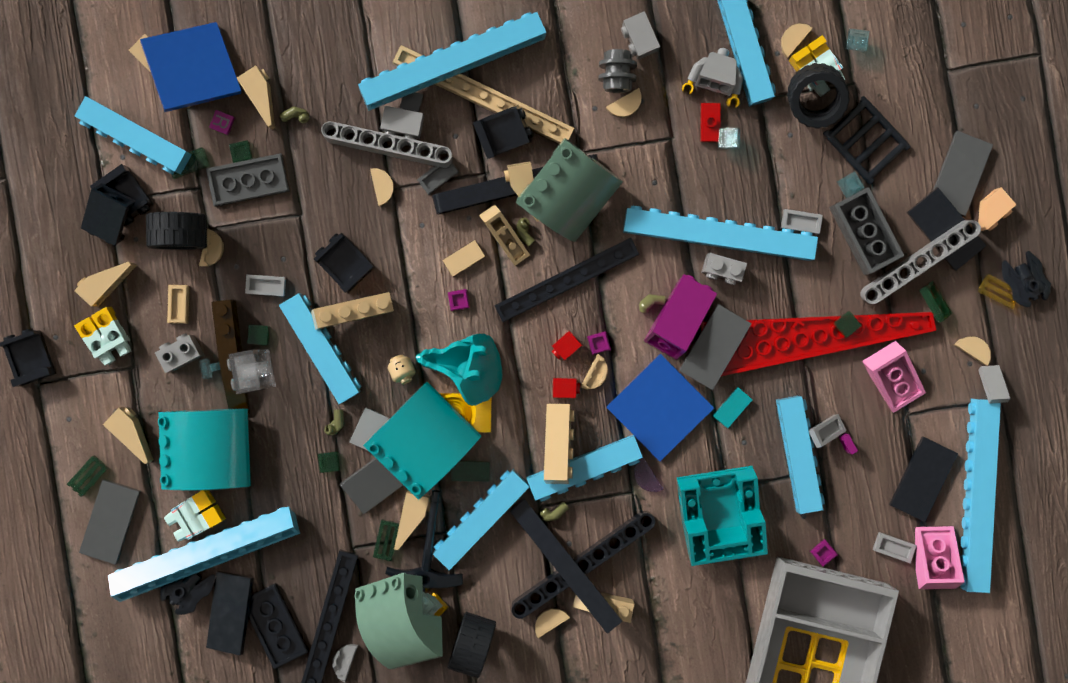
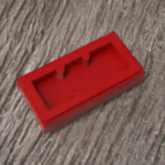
[700,103,721,142]

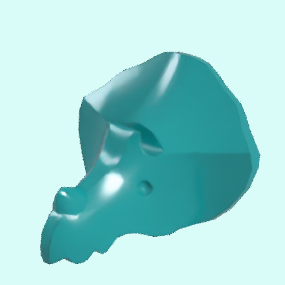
[416,334,503,406]

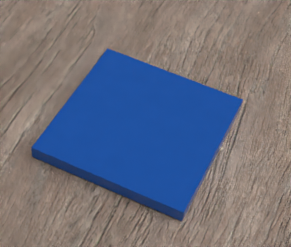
[140,22,241,112]
[606,354,714,461]

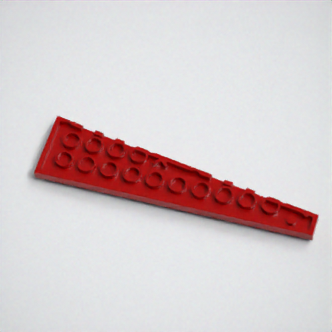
[700,312,937,376]

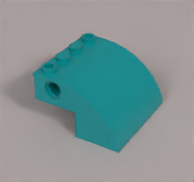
[363,382,482,500]
[158,409,251,490]
[677,466,768,566]

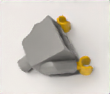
[682,48,743,107]

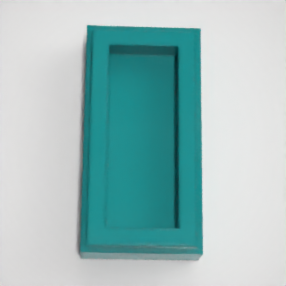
[713,387,753,428]

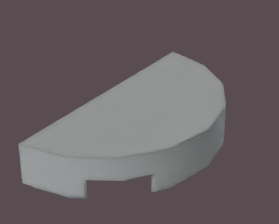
[332,644,358,682]

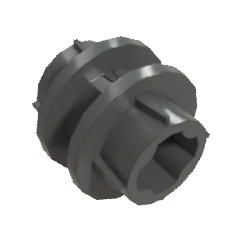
[598,49,637,93]

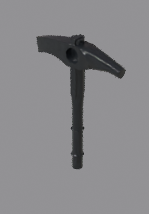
[385,490,463,592]

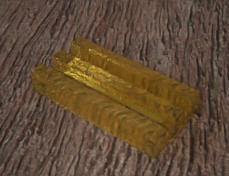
[978,274,1016,309]

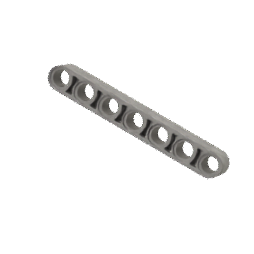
[321,121,453,168]
[860,220,981,304]

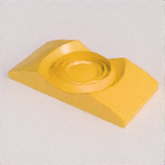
[415,392,492,432]

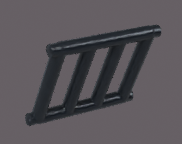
[823,96,911,185]

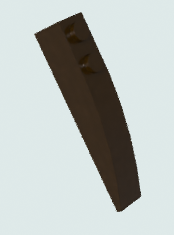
[211,299,250,414]

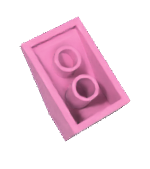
[863,341,926,413]
[915,526,964,589]

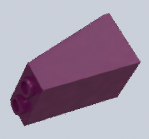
[644,274,717,360]

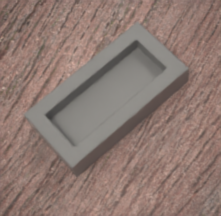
[781,209,823,234]
[245,274,286,296]
[978,365,1010,403]
[809,414,846,448]
[872,532,917,563]

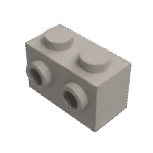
[621,11,660,60]
[380,106,424,140]
[701,253,747,285]
[155,333,204,373]

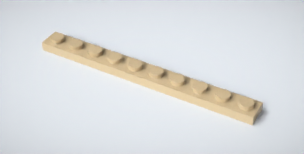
[393,45,574,144]

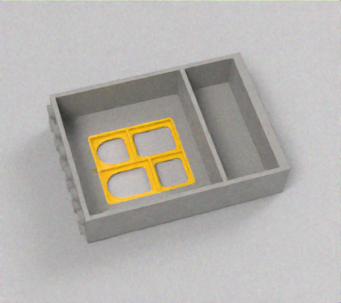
[746,556,899,683]

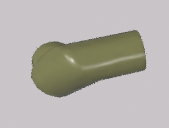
[280,106,309,123]
[516,217,535,247]
[639,294,666,314]
[324,409,344,436]
[540,502,569,522]

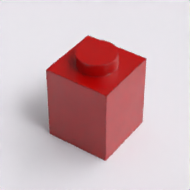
[551,331,582,360]
[552,378,580,398]

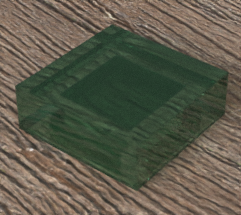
[229,140,253,163]
[833,311,862,338]
[247,325,270,345]
[318,451,340,473]

